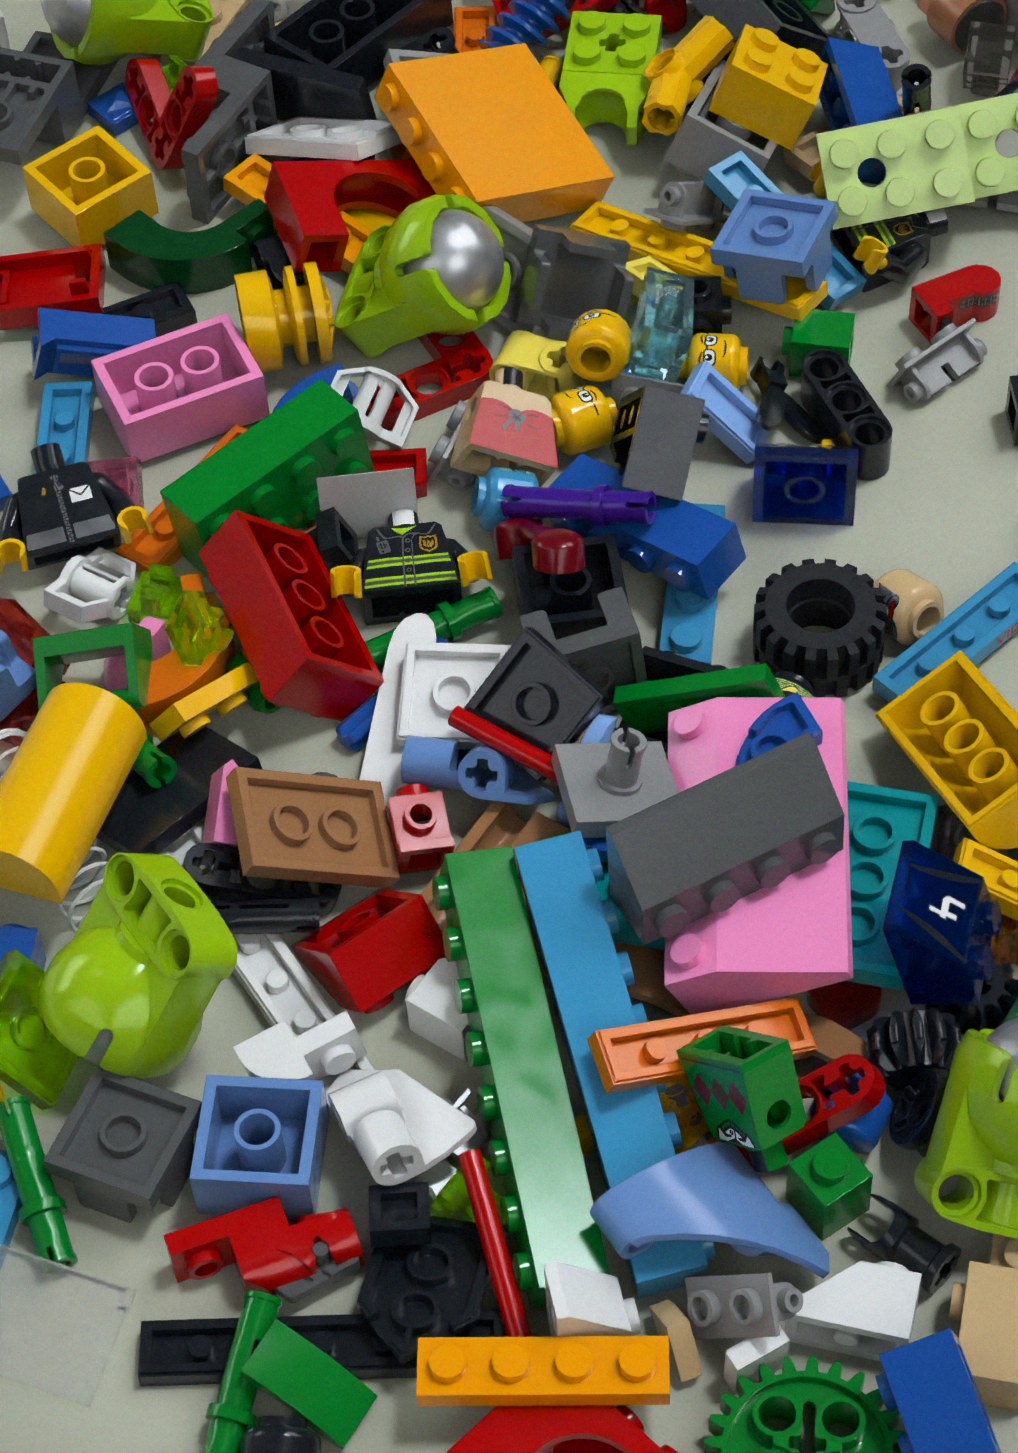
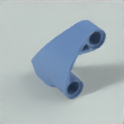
[401,735,554,805]
[589,1142,830,1279]

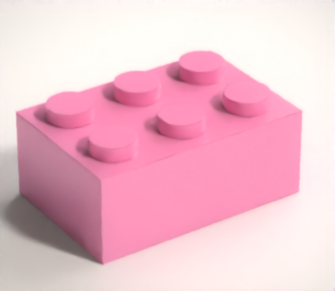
[91,313,270,465]

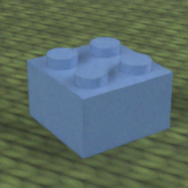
[189,1075,330,1219]

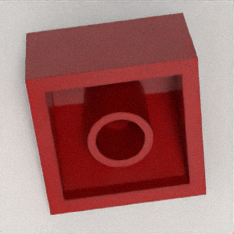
[291,888,446,1014]

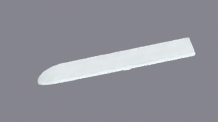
[342,613,437,890]

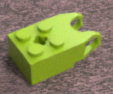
[559,11,662,145]

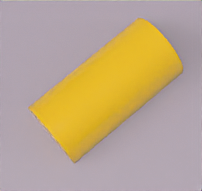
[875,650,1018,849]
[0,682,147,904]

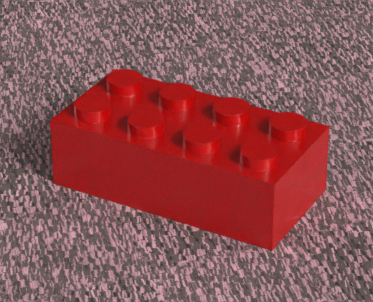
[198,510,384,722]

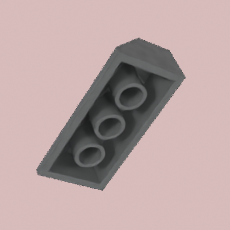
[605,732,844,945]

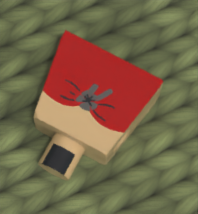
[450,367,558,487]

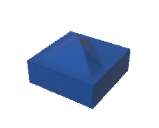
[87,82,139,137]

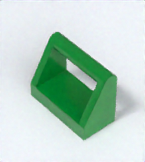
[32,622,153,710]

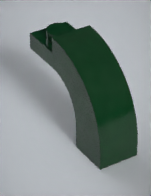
[103,198,275,294]

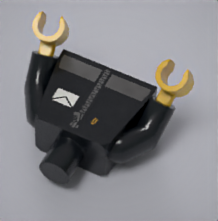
[0,443,153,574]

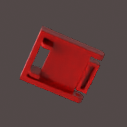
[0,243,106,330]

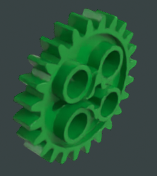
[704,1356,907,1453]

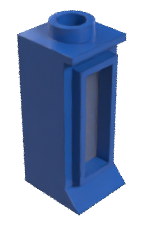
[31,308,156,380]

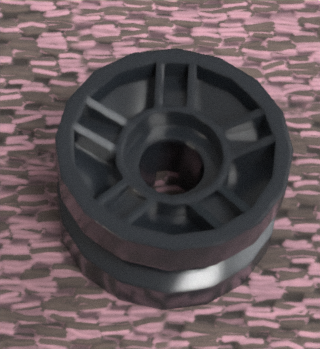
[889,1068,948,1157]

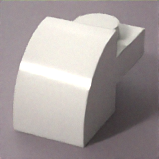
[233,1011,368,1080]

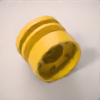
[234,261,335,373]

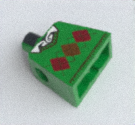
[676,1025,807,1173]

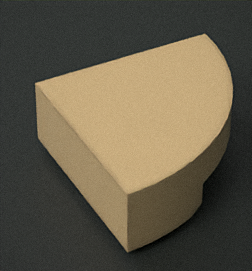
[649,1299,703,1383]

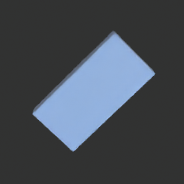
[680,360,772,464]

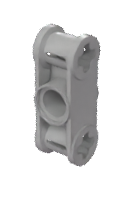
[834,0,910,97]

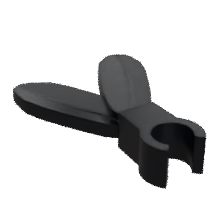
[750,356,824,444]

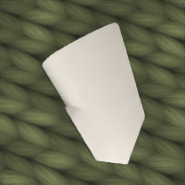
[326,1069,477,1186]

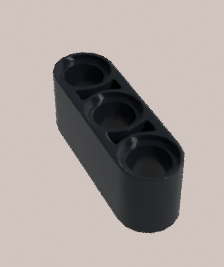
[800,348,893,481]

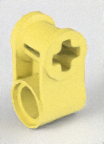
[489,330,586,400]

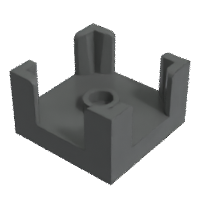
[519,586,648,716]

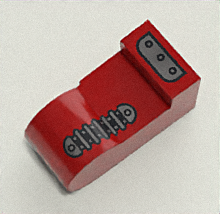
[908,264,1001,345]

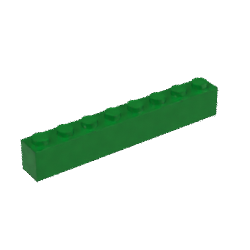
[432,846,610,1309]

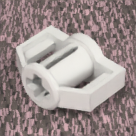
[330,366,419,449]
[44,547,136,623]

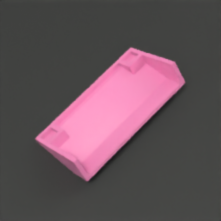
[664,697,853,1015]

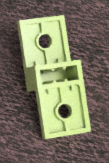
[815,92,1018,230]

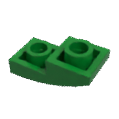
[240,1319,378,1450]

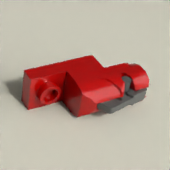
[163,1196,365,1303]

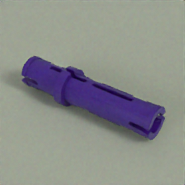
[501,484,657,526]

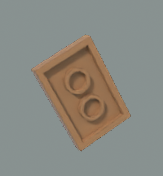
[226,767,400,888]

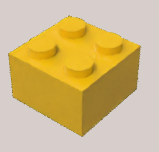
[708,24,828,150]
[22,125,159,247]

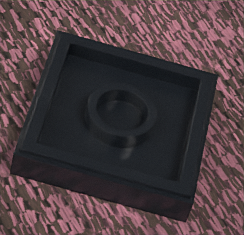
[464,627,610,781]

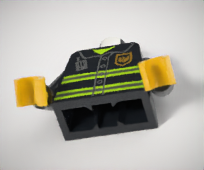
[809,160,948,293]
[330,509,493,625]

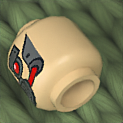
[873,569,944,645]

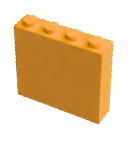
[374,43,615,223]

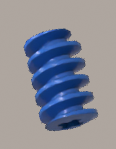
[477,0,571,58]

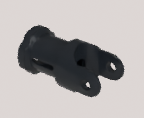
[847,1194,961,1294]

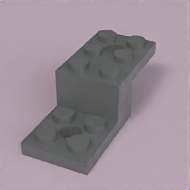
[181,0,278,225]
[0,31,119,165]

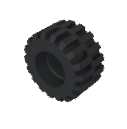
[753,559,887,698]

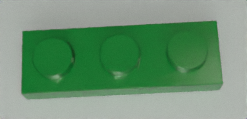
[613,663,785,734]

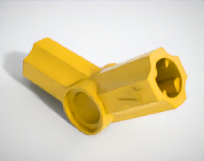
[641,15,735,137]

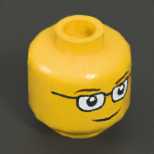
[566,309,632,382]
[678,333,749,390]
[549,385,618,456]

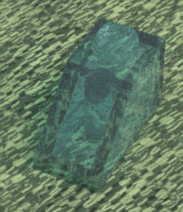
[628,267,694,383]

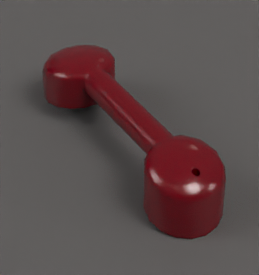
[493,517,586,574]

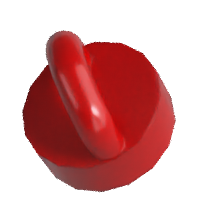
[643,0,687,34]

